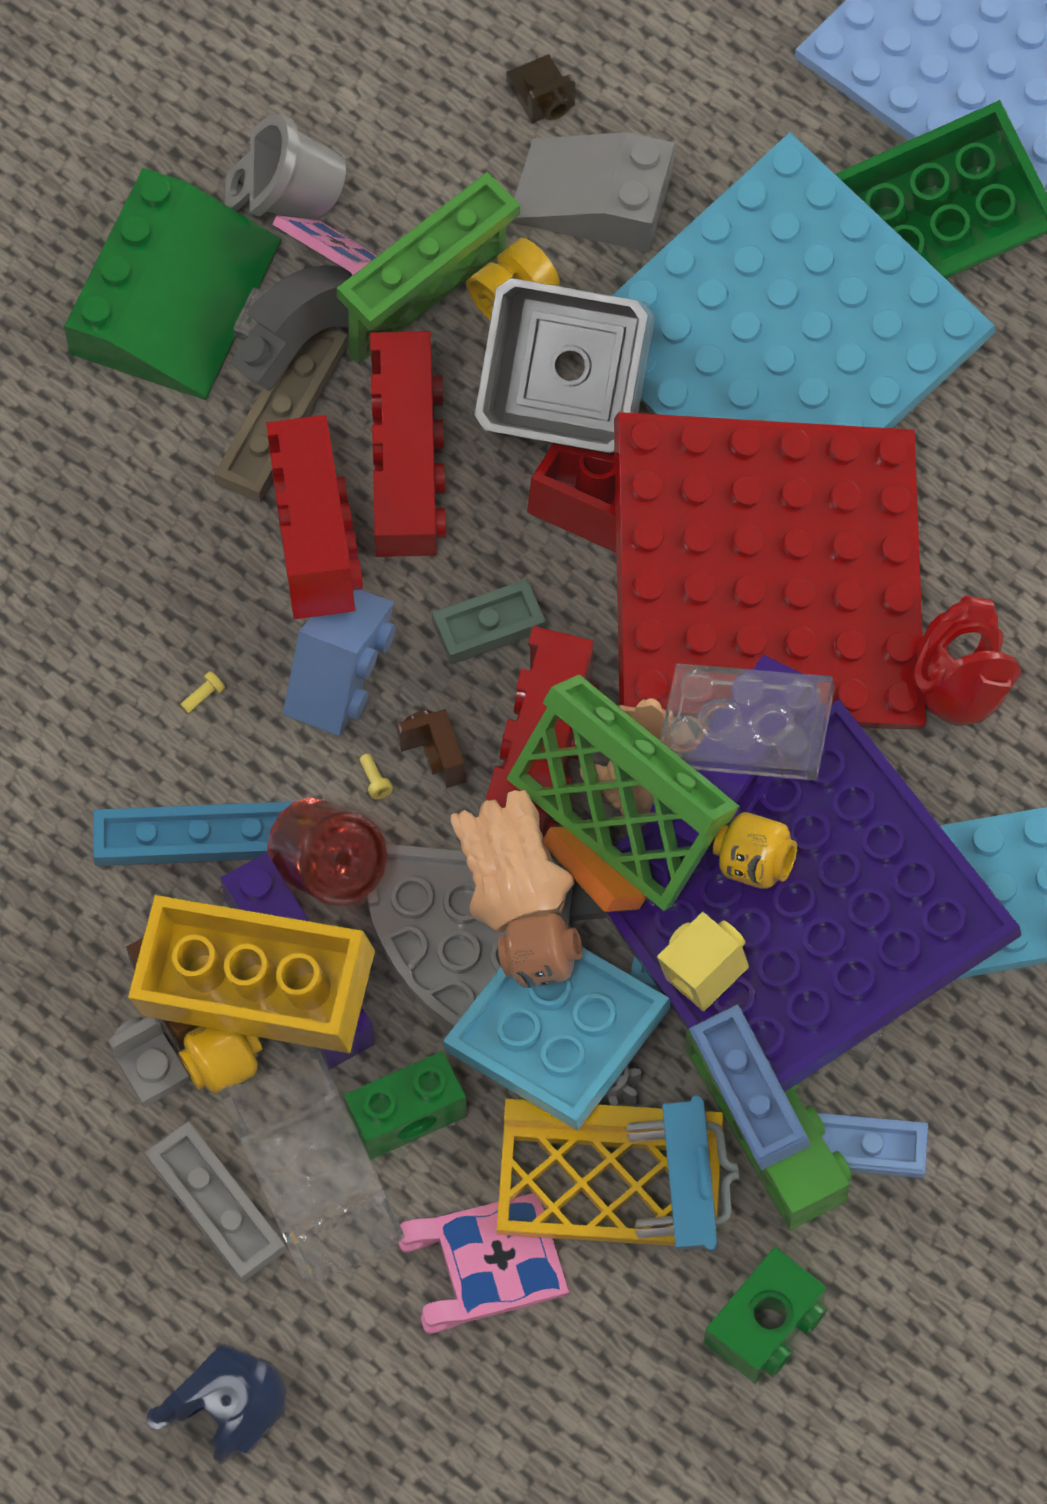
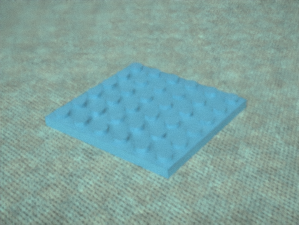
[612,132,996,428]

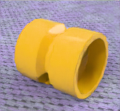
[466,238,560,321]

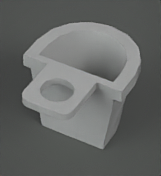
[225,113,346,220]

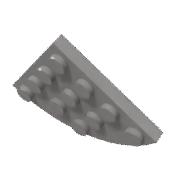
[364,842,574,1030]

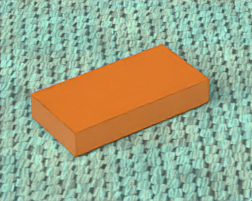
[542,826,647,912]

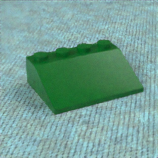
[835,100,1047,279]
[64,168,282,400]

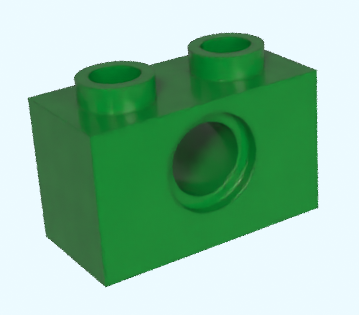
[344,1051,467,1161]
[703,1246,827,1384]

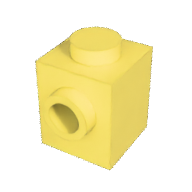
[657,912,749,1012]

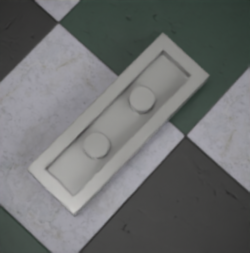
[145,1121,286,1284]

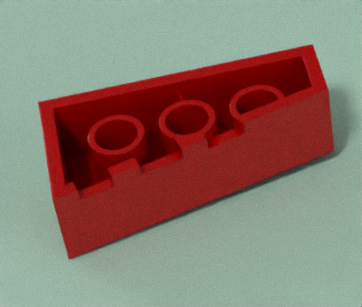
[527,443,616,553]

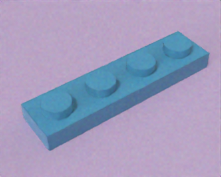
[93,801,305,866]

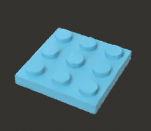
[940,807,1047,979]
[443,947,671,1131]

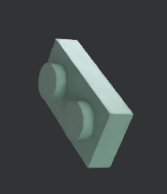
[432,579,546,664]

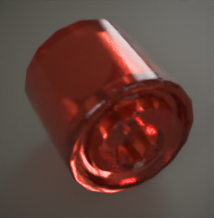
[267,797,388,906]

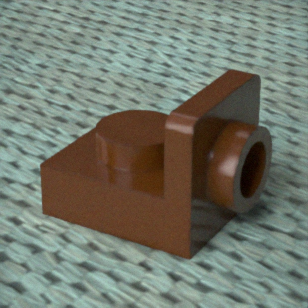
[396,709,466,788]

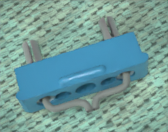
[626,1095,739,1253]

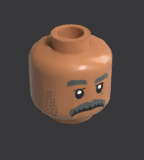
[498,913,582,988]

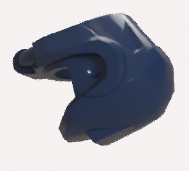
[146,1343,287,1465]

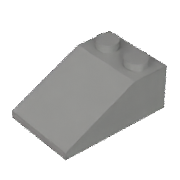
[511,132,675,253]

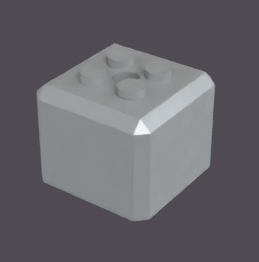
[474,278,655,453]

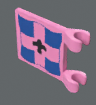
[272,216,377,275]
[397,1193,569,1334]

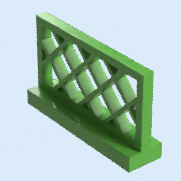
[337,172,520,364]
[506,674,740,911]

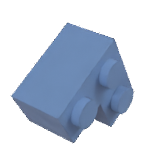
[282,590,396,736]

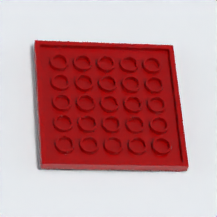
[614,412,926,729]

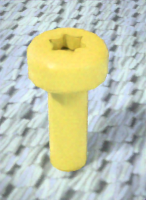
[180,671,225,713]
[359,754,393,800]

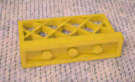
[496,1099,723,1246]

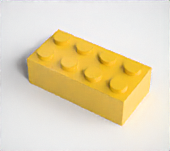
[128,895,375,1053]

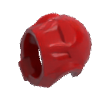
[914,595,1022,726]

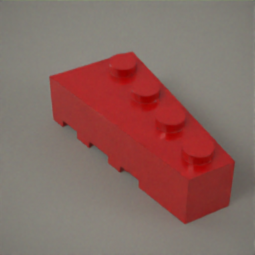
[370,331,446,557]
[266,415,363,620]
[485,626,600,837]

